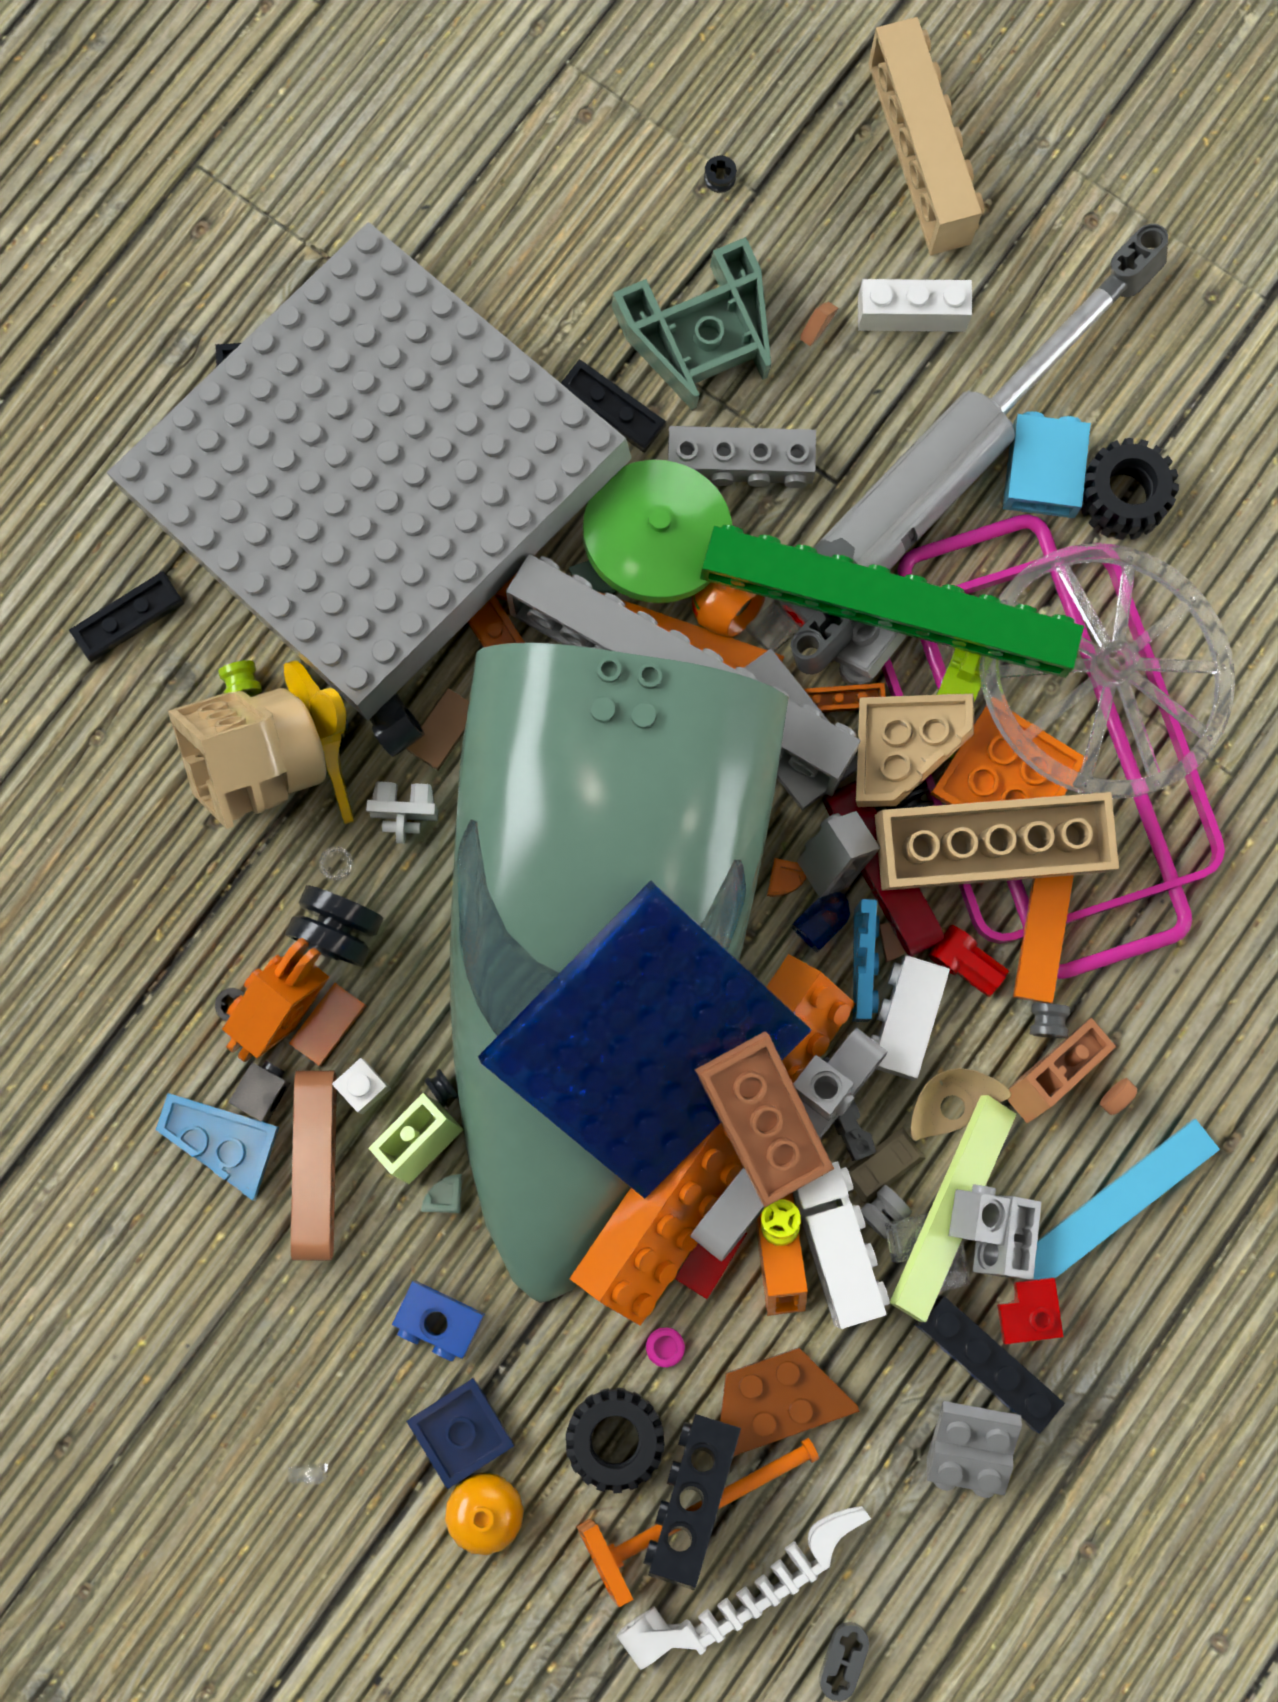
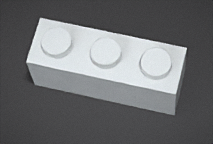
[858,279,972,332]
[871,955,950,1081]

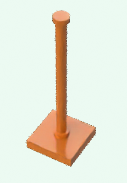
[576,1438,819,1607]

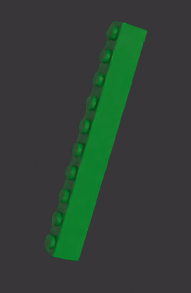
[700,525,1084,678]

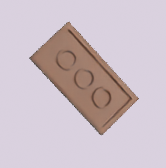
[695,1031,834,1207]

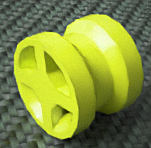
[761,1199,801,1246]

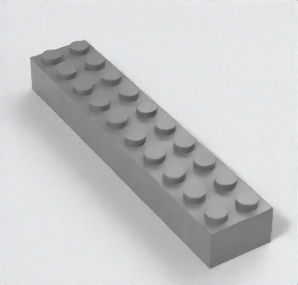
[506,554,861,797]

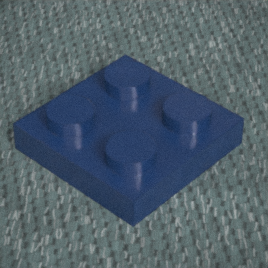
[406,1377,515,1489]

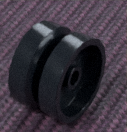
[285,885,384,967]

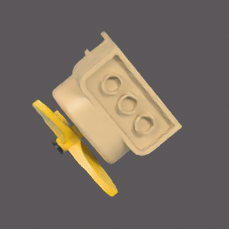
[168,660,354,829]

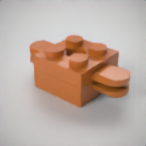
[222,938,329,1062]

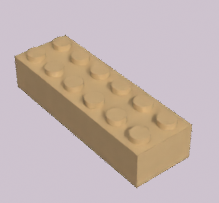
[868,17,984,256]
[875,792,1119,891]

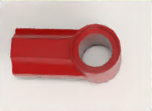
[928,925,1009,998]

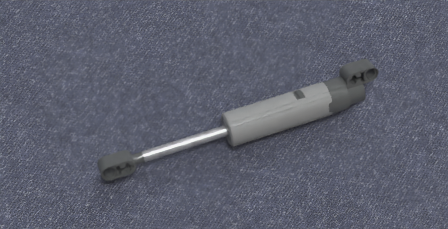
[779,224,1168,675]

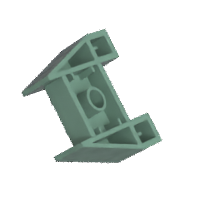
[612,237,771,410]

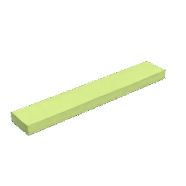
[890,1095,1016,1322]

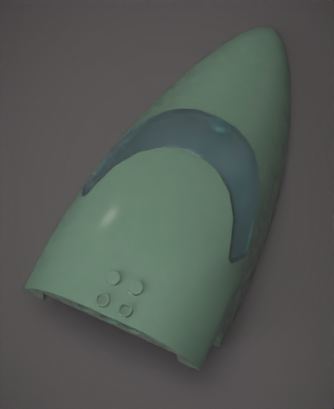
[450,643,789,1303]

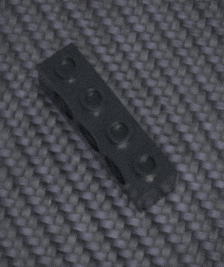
[643,1414,741,1590]

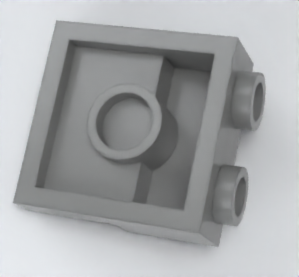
[927,1401,1022,1498]

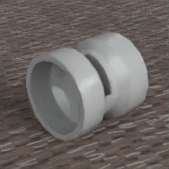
[861,1185,912,1239]

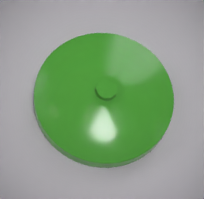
[582,460,732,603]

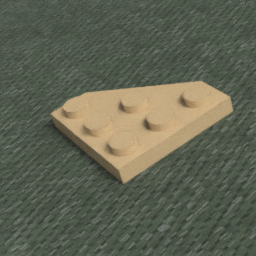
[856,694,974,807]

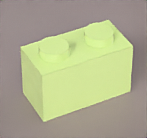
[368,1093,464,1184]

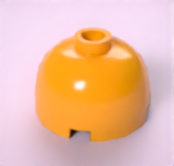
[445,1473,524,1555]

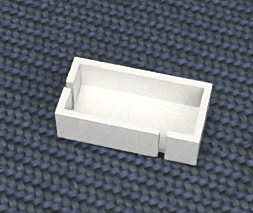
[793,1161,890,1329]

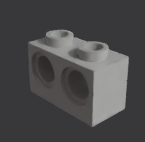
[973,1195,1042,1280]

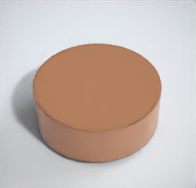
[1100,1078,1137,1115]

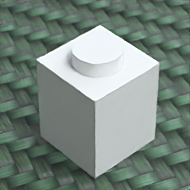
[332,1058,391,1115]

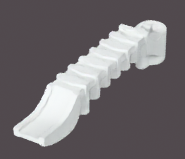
[616,1506,871,1670]

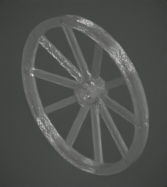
[979,543,1235,799]

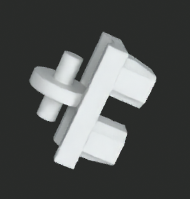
[366,781,438,844]

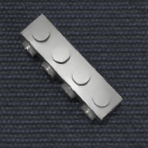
[668,426,816,488]

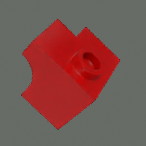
[997,1277,1064,1345]

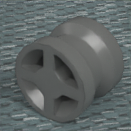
[1030,1003,1070,1038]

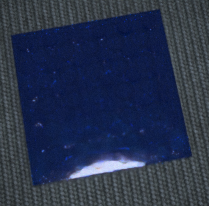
[478,880,812,1199]

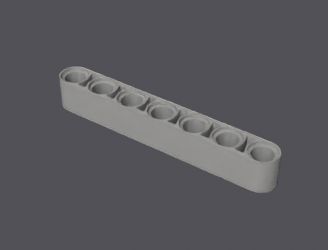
[690,1028,888,1262]

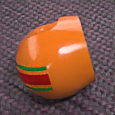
[692,582,765,638]

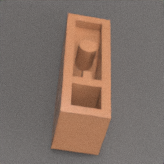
[1007,1018,1116,1123]

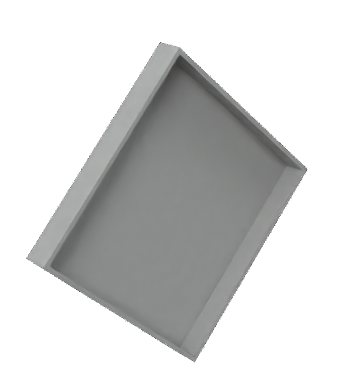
[107,222,632,720]

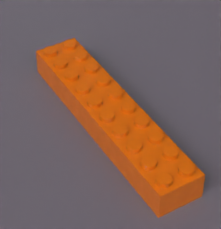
[569,954,856,1326]

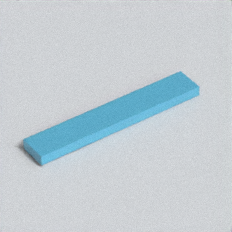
[1033,1119,1220,1280]

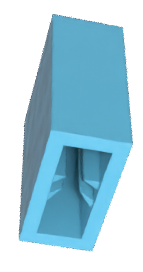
[1003,411,1091,518]

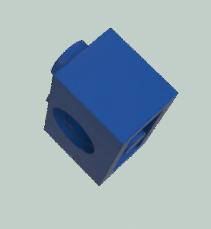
[392,1280,485,1362]

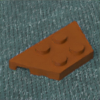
[720,1347,859,1456]

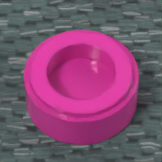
[646,1327,685,1367]

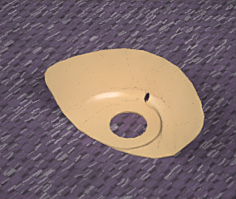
[911,1068,1011,1141]

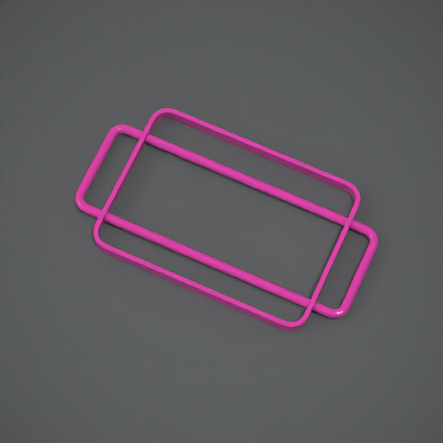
[882,514,1225,979]

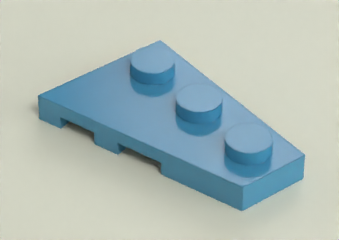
[852,899,879,1022]
[156,1093,279,1201]

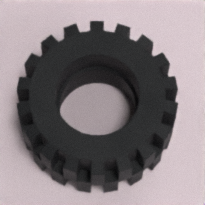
[1081,438,1179,540]
[565,1388,665,1493]

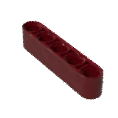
[823,780,945,957]

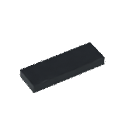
[561,359,666,453]
[69,571,185,663]

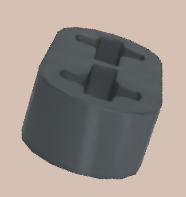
[819,1622,869,1702]

